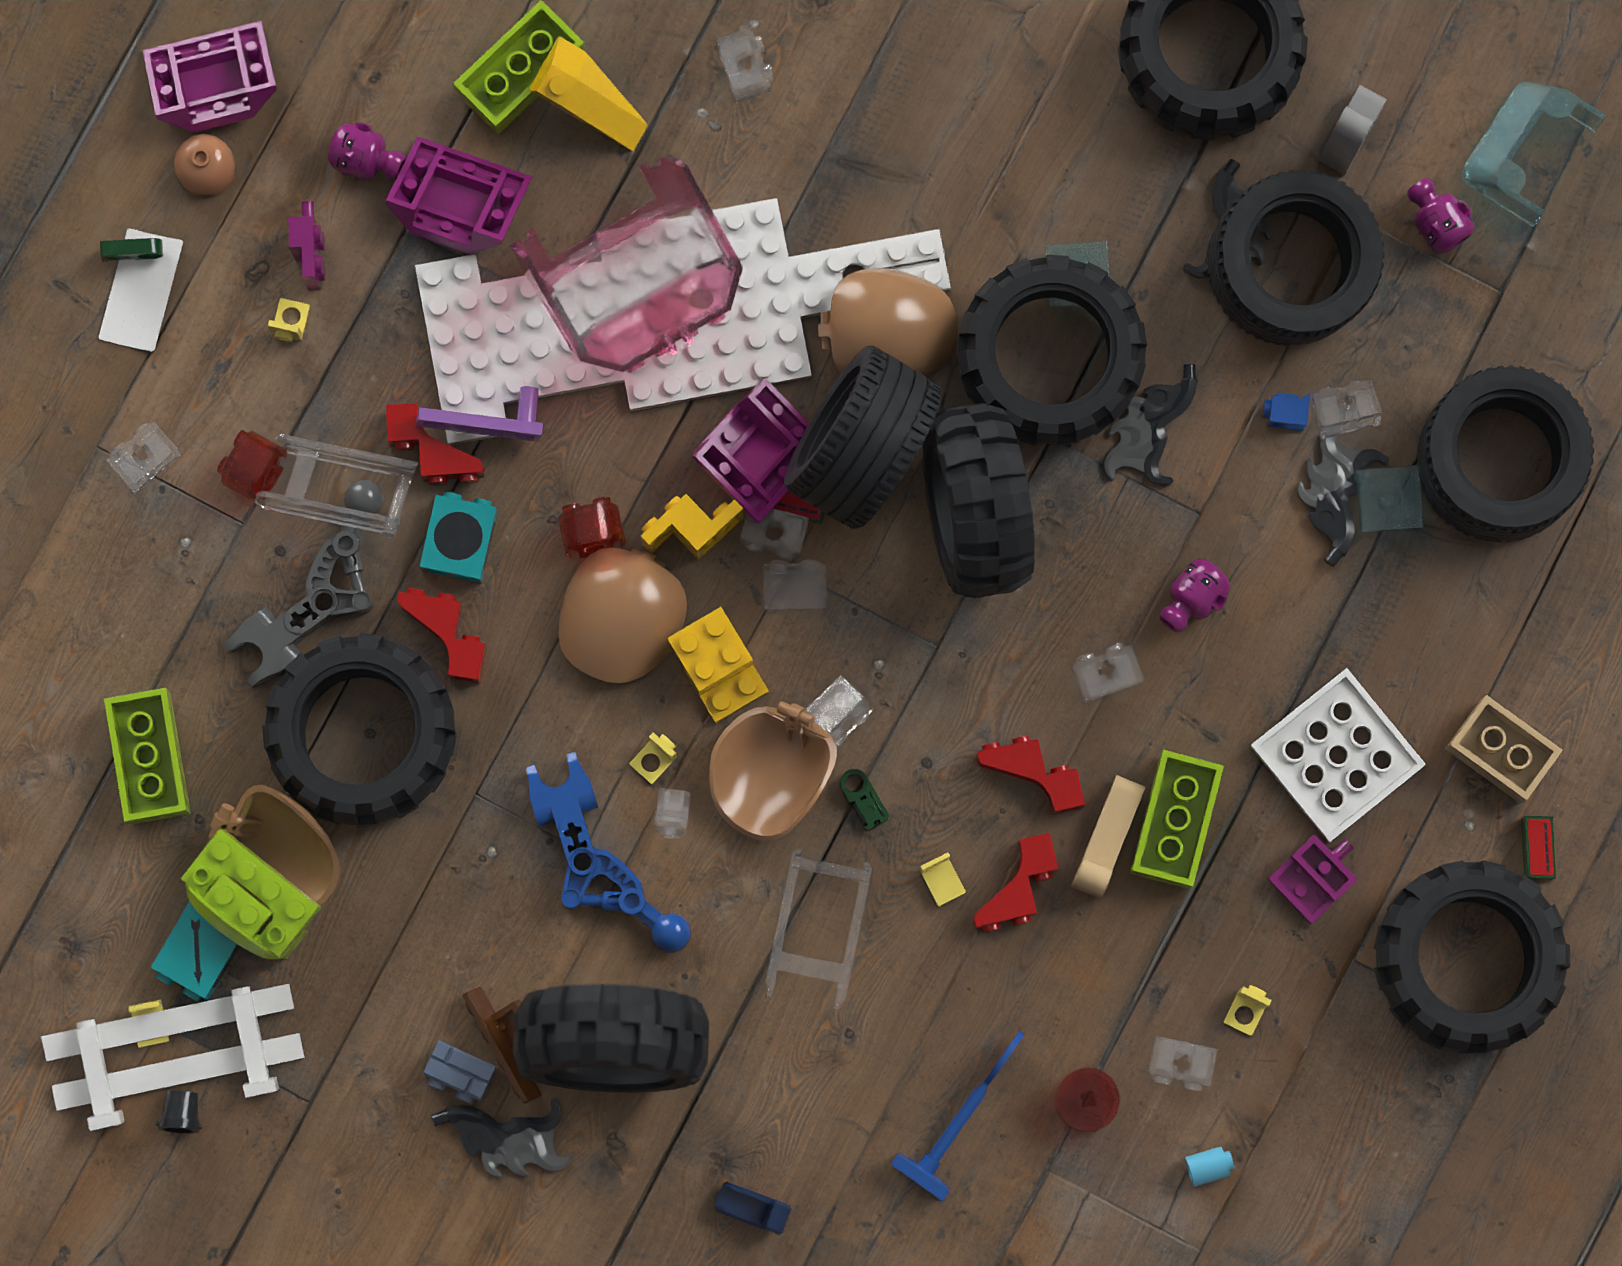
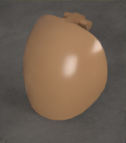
[818,268,958,378]
[558,547,687,683]
[709,701,837,841]
[208,785,340,916]

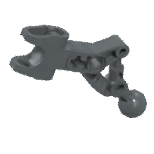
[222,479,384,688]

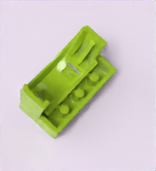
[181,829,322,959]

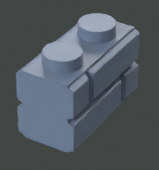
[423,1040,497,1104]

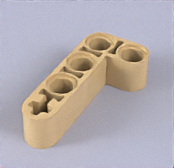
[1071,775,1145,898]

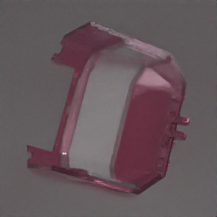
[509,154,743,372]

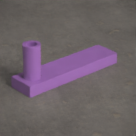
[416,386,543,442]

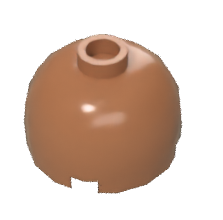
[174,134,236,196]

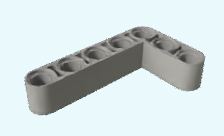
[1318,85,1387,175]

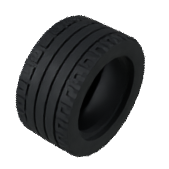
[1207,170,1385,346]
[784,346,942,529]
[1416,365,1595,543]

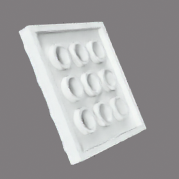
[1250,668,1426,843]

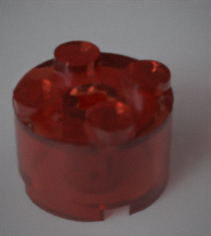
[217,430,287,503]
[558,497,626,558]
[1055,1068,1120,1132]

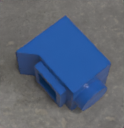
[1262,392,1310,431]

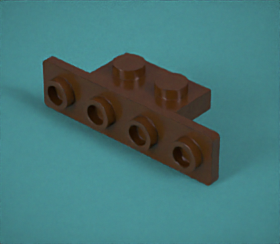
[463,987,541,1104]

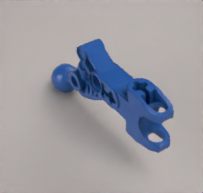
[526,752,691,953]

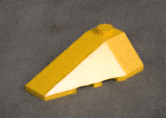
[529,36,648,151]

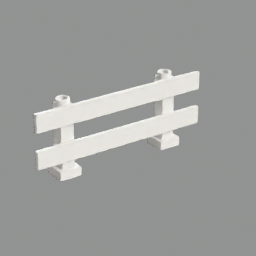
[41,984,304,1131]

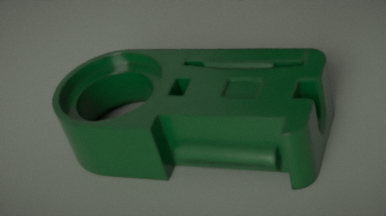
[100,238,163,262]
[840,769,889,831]

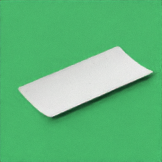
[99,228,183,351]

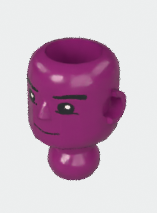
[328,122,406,180]
[1407,178,1475,254]
[1160,558,1230,633]

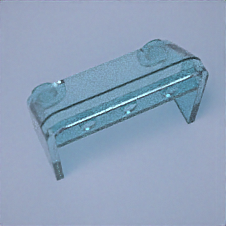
[1462,81,1607,227]

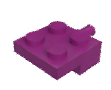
[288,201,326,290]
[1267,835,1358,925]

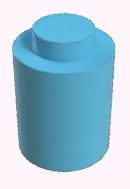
[1185,1146,1234,1187]

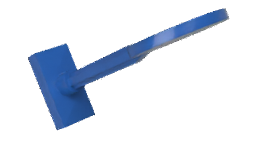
[891,1030,1025,1201]

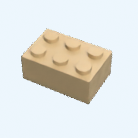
[1445,695,1563,804]

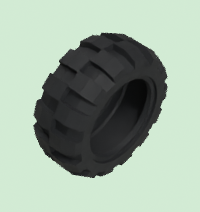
[1118,0,1308,140]
[957,255,1147,447]
[923,403,1035,599]
[262,633,457,827]
[1374,860,1571,1054]
[513,984,709,1093]

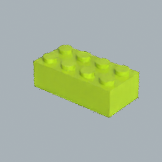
[453,0,585,135]
[104,688,191,825]
[1129,750,1224,890]

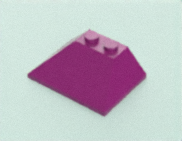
[143,21,277,132]
[385,136,532,254]
[692,378,809,524]

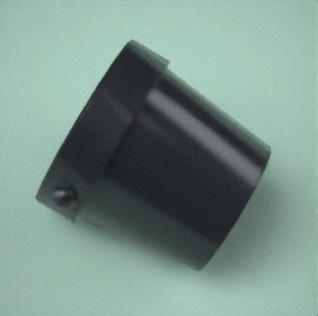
[156,1090,202,1134]

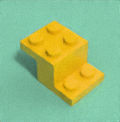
[641,494,744,560]
[667,607,769,724]

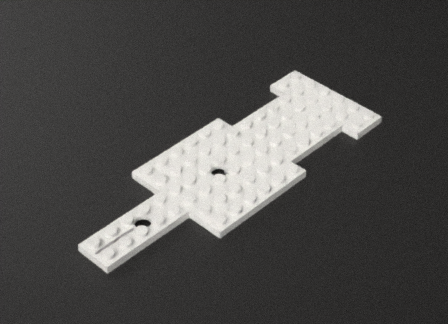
[415,198,951,445]

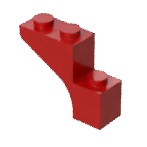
[386,403,485,485]
[398,588,487,683]
[976,735,1085,814]
[973,832,1059,933]

